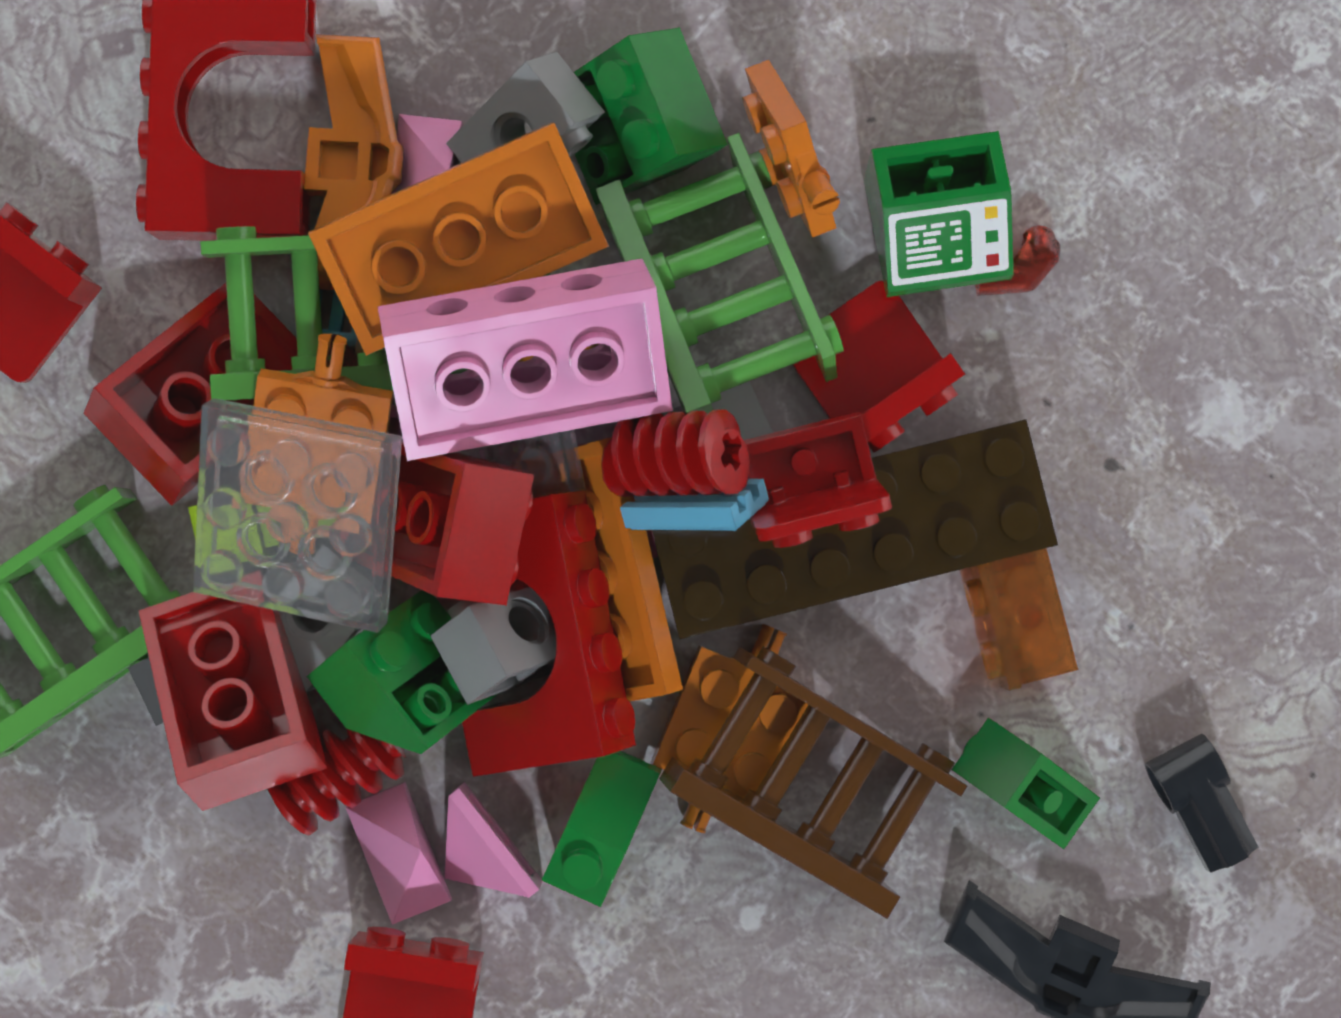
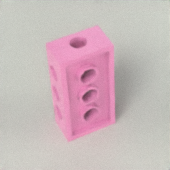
[377,258,673,461]

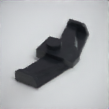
[944,880,1211,1018]

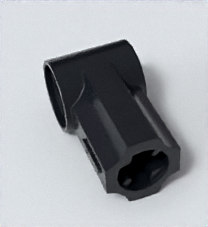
[1144,734,1259,873]

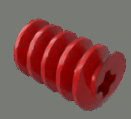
[601,409,750,497]
[267,729,407,836]

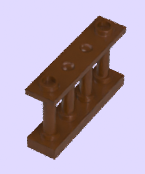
[659,646,967,919]

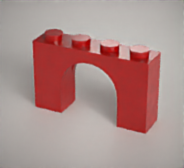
[136,0,317,241]
[462,490,636,777]

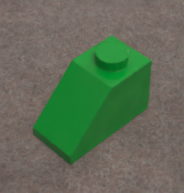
[951,717,1100,849]
[541,751,662,907]

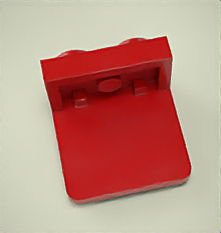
[0,202,102,383]
[792,280,966,453]
[744,412,892,548]
[343,926,484,1018]

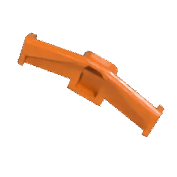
[304,34,404,290]

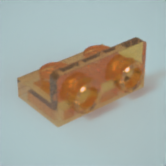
[963,548,1078,691]

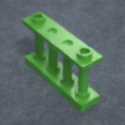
[596,133,844,414]
[200,227,468,401]
[0,485,181,758]

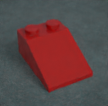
[83,283,298,506]
[348,434,534,606]
[138,568,327,811]

